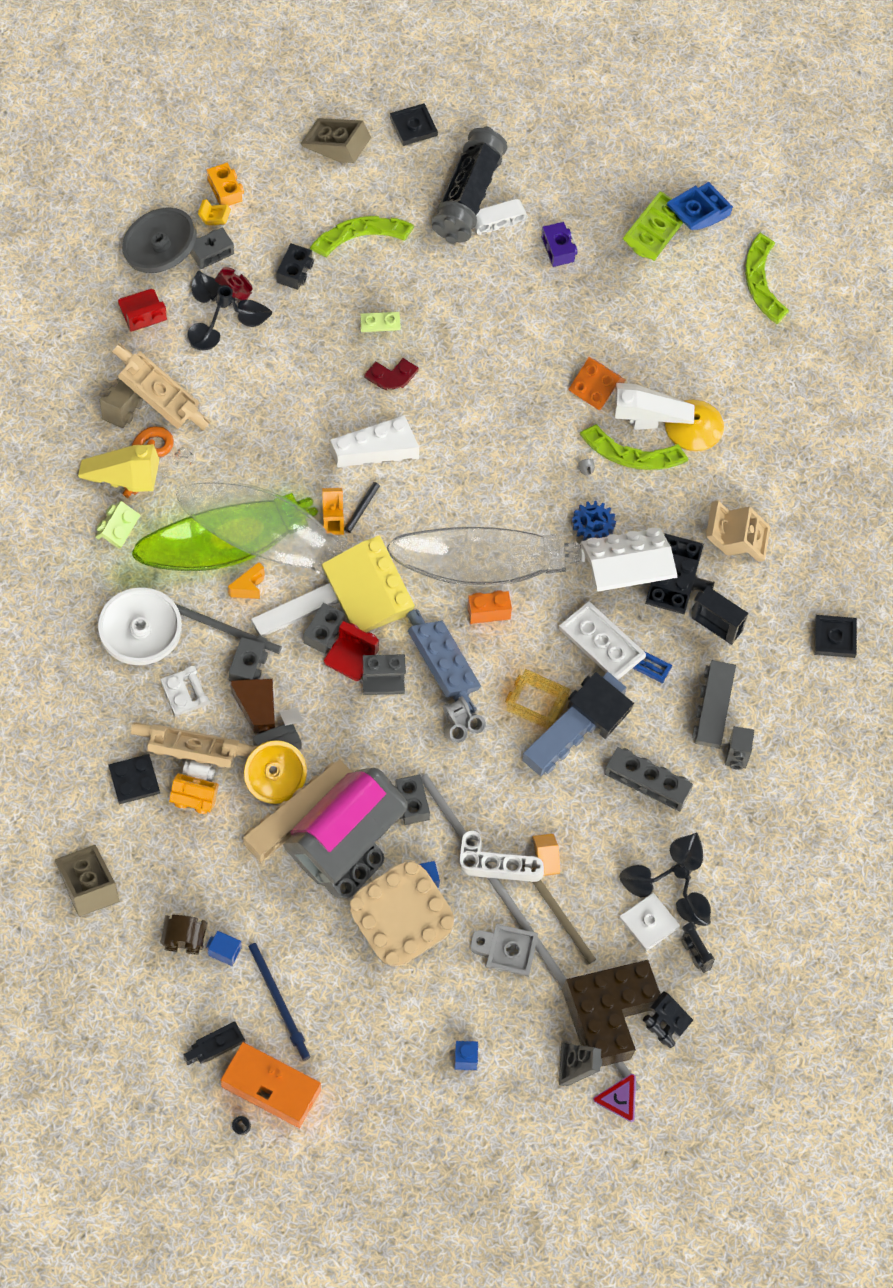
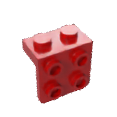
[118,289,167,332]
[324,621,379,681]

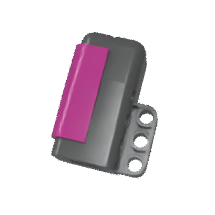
[283,767,408,898]

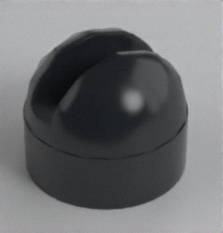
[232,1116,251,1135]

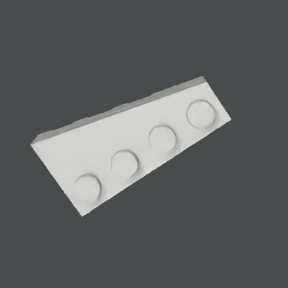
[330,415,419,467]

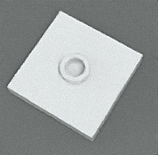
[619,893,680,951]

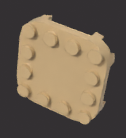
[350,861,454,967]

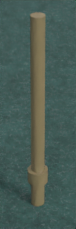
[522,855,596,964]

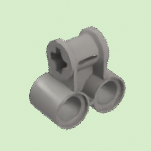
[443,696,486,743]

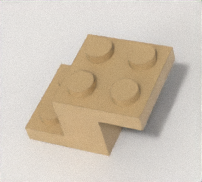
[706,501,771,562]

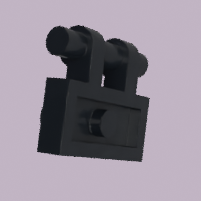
[643,991,693,1048]

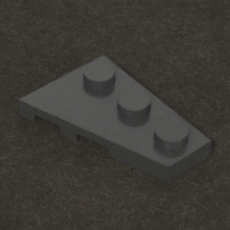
[559,1042,602,1086]

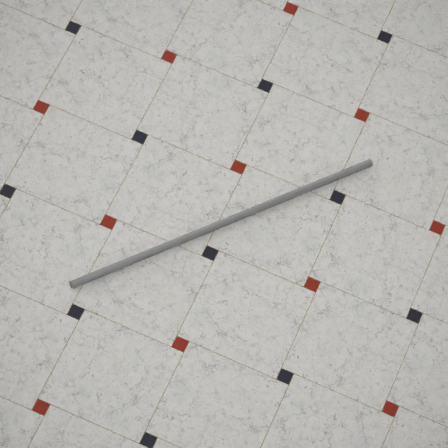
[421,774,641,1091]

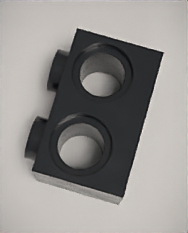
[276,243,314,290]

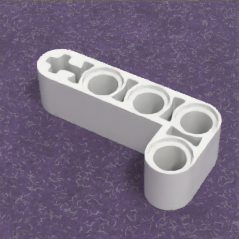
[460,831,544,882]

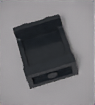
[567,672,634,740]

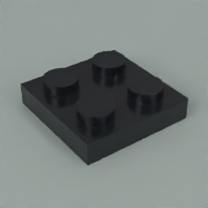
[390,103,438,146]
[814,615,857,658]
[108,754,160,805]

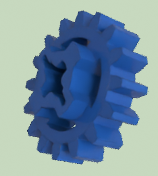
[572,501,616,541]

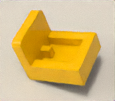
[198,199,231,226]

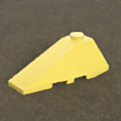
[78,444,159,492]

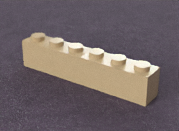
[243,759,352,863]

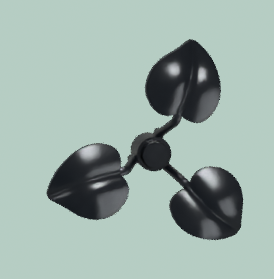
[187,271,272,350]
[619,832,711,926]

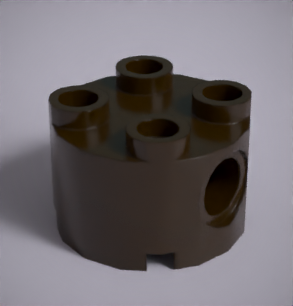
[160,915,207,955]

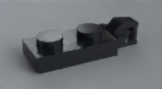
[183,1022,245,1065]

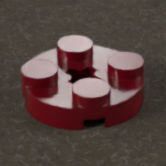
[215,267,253,300]

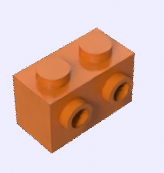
[467,590,512,624]

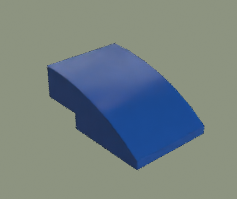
[666,182,733,230]

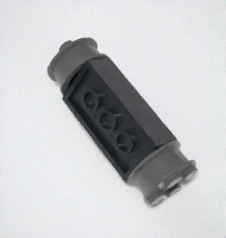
[432,126,508,244]

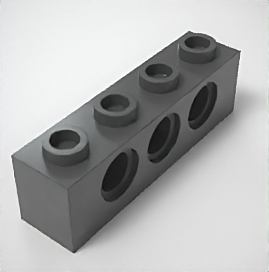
[605,747,693,812]

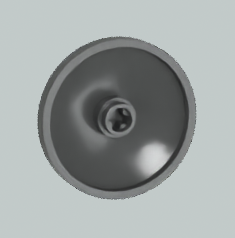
[122,207,197,273]

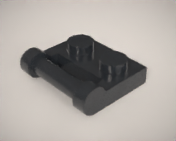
[682,922,715,973]

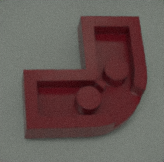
[364,358,419,390]

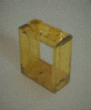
[505,669,571,729]

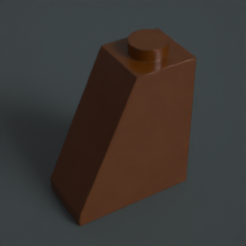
[231,679,275,734]

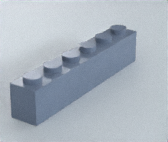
[522,672,627,777]

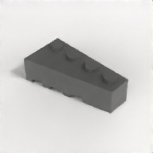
[692,660,736,749]

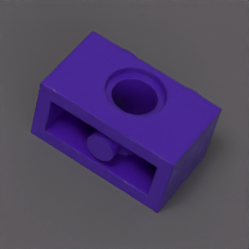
[541,222,578,267]

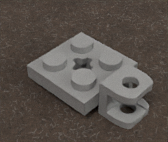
[471,924,539,977]

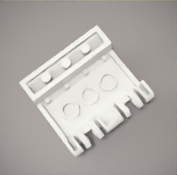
[578,528,677,592]

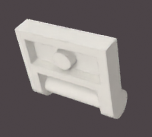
[160,666,210,717]

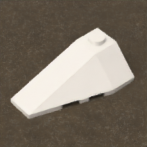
[615,383,694,424]

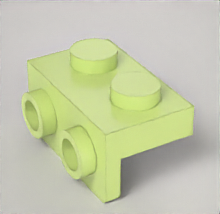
[360,312,401,332]
[95,501,140,548]

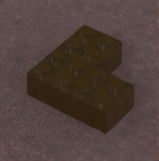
[562,960,661,1067]

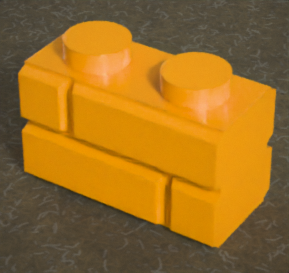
[169,773,219,814]

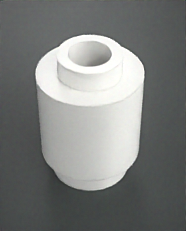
[182,760,215,781]

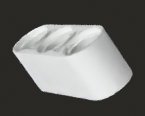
[474,199,528,235]

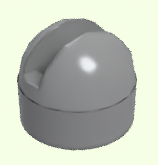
[578,459,595,475]

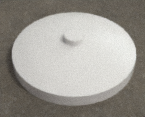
[98,588,182,665]

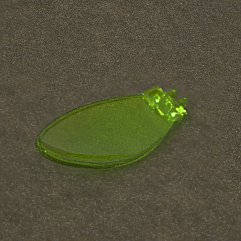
[132,493,318,571]

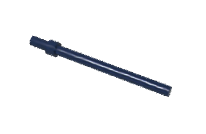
[248,943,311,1061]

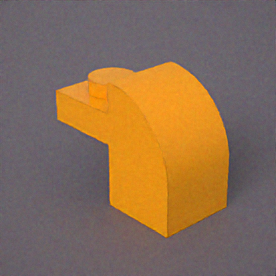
[322,488,344,535]

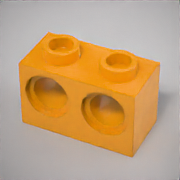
[206,162,244,206]

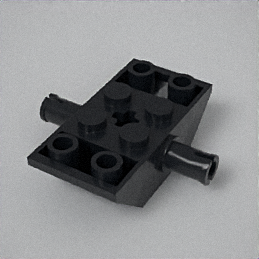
[645,533,715,615]

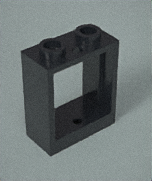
[691,586,749,645]

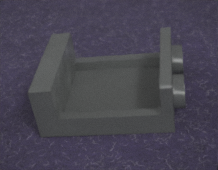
[363,654,406,695]

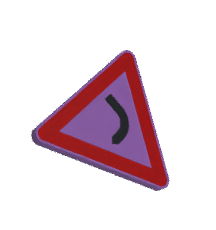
[593,1074,636,1122]

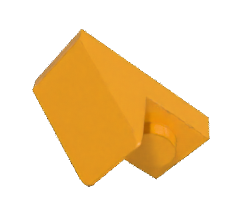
[228,562,265,599]

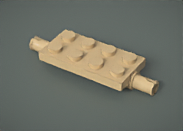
[112,343,211,431]
[131,722,257,767]

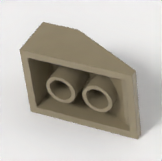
[301,118,371,163]
[55,845,120,917]

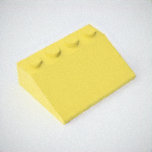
[321,535,415,632]

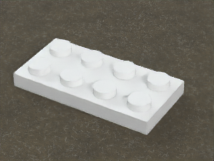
[559,601,646,680]

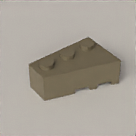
[99,378,143,428]

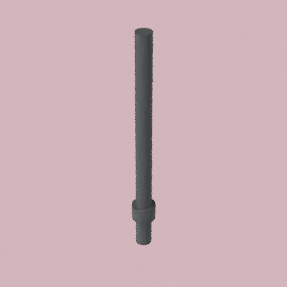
[175,603,282,654]

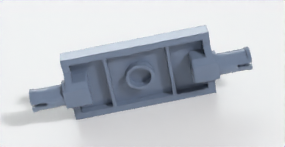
[407,609,481,714]

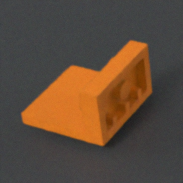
[569,357,626,410]

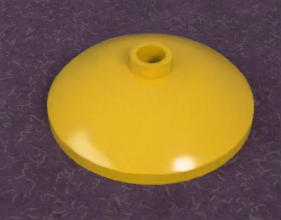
[665,399,724,451]
[244,740,307,804]

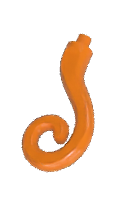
[122,426,174,498]

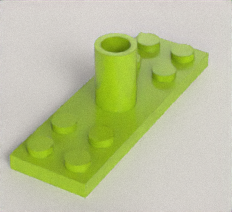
[623,191,683,261]

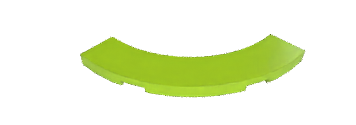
[310,216,414,258]
[745,232,789,325]
[580,424,689,470]

